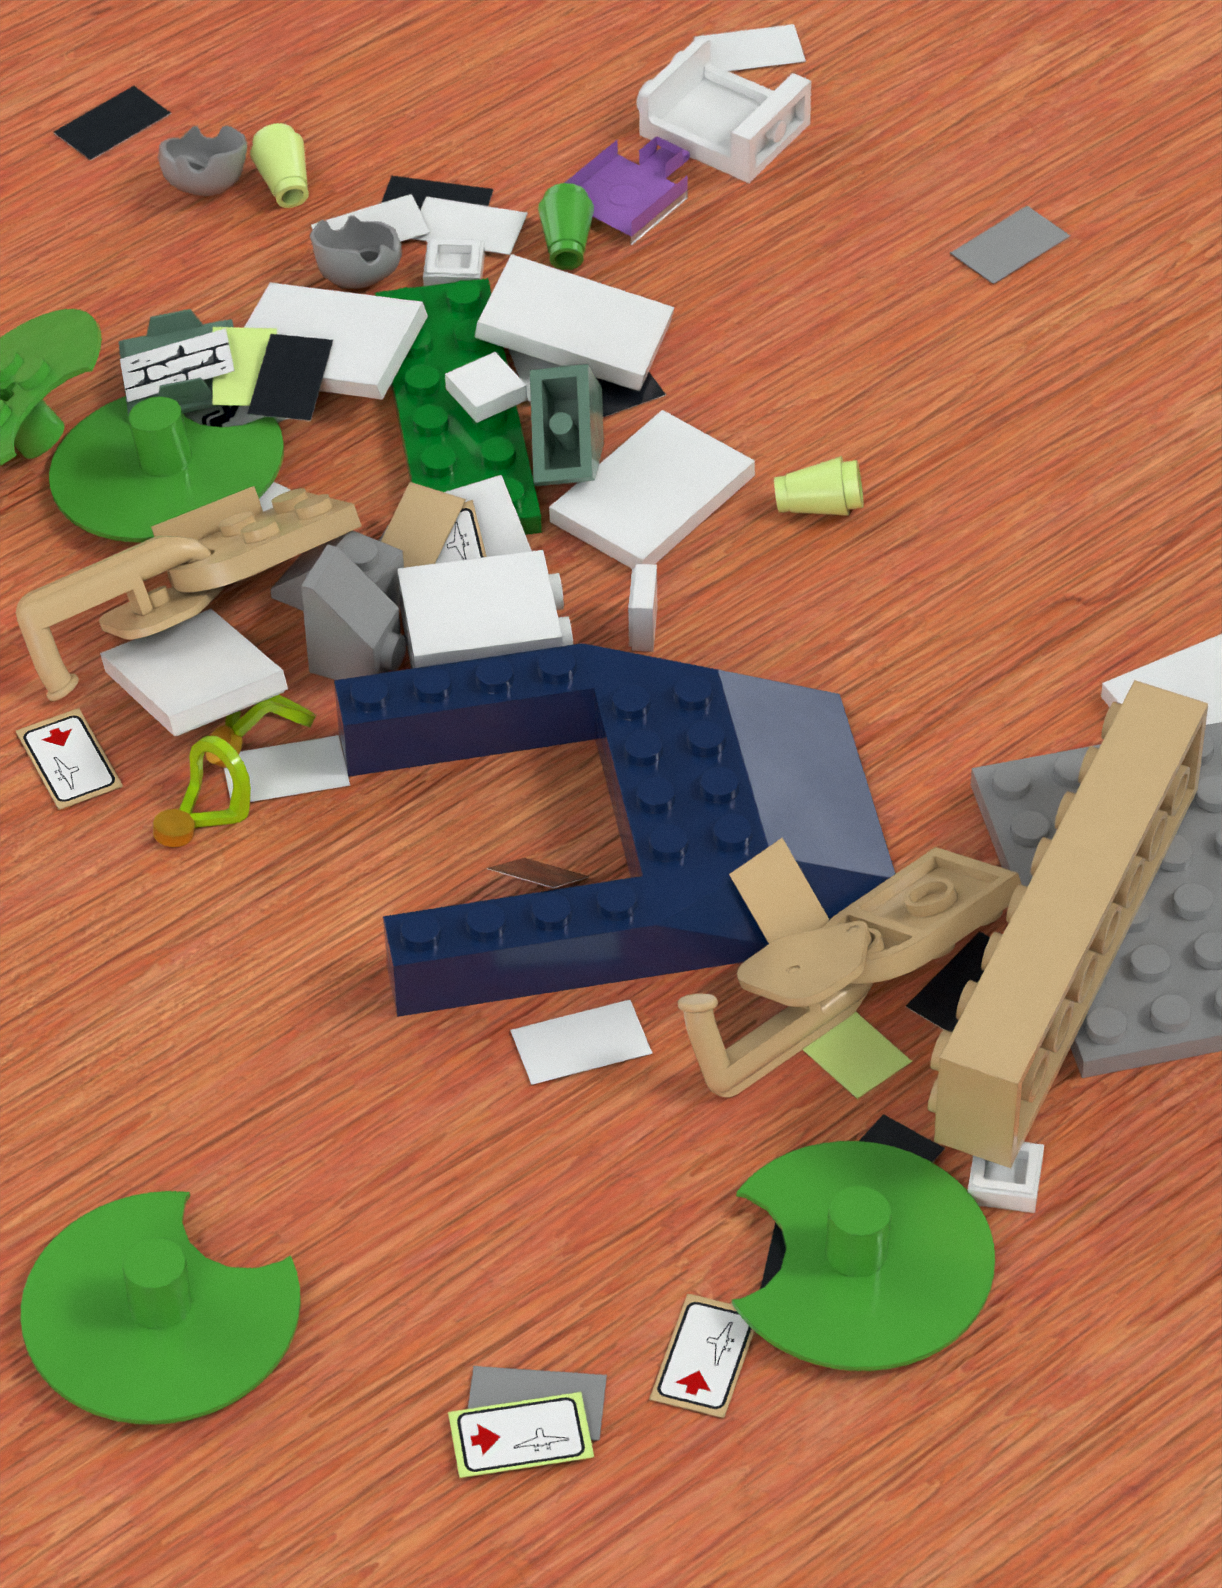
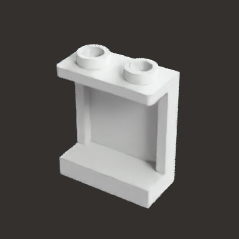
[636,36,811,183]
[397,550,573,669]

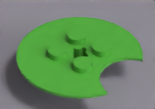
[0,309,102,466]
[49,396,284,543]
[732,1141,995,1371]
[21,1191,301,1425]

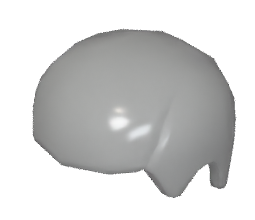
[158,125,247,196]
[309,215,402,289]

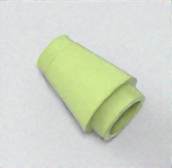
[250,123,309,208]
[774,456,864,516]

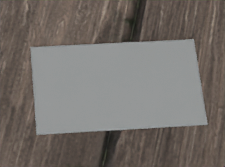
[950,206,1070,284]
[468,1366,607,1441]

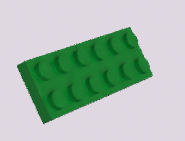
[375,278,542,535]

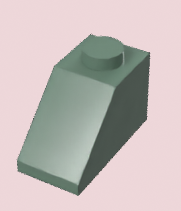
[530,364,604,486]

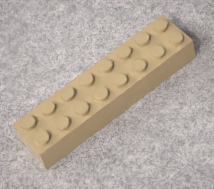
[928,680,1208,1168]

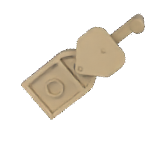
[16,488,362,701]
[678,847,1021,1097]

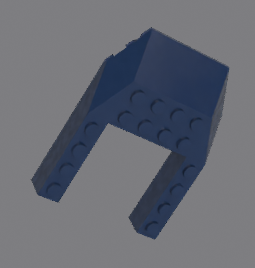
[334,643,896,1017]

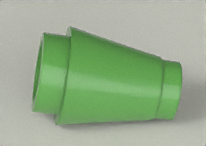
[538,183,594,270]

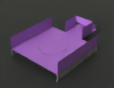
[565,136,690,245]

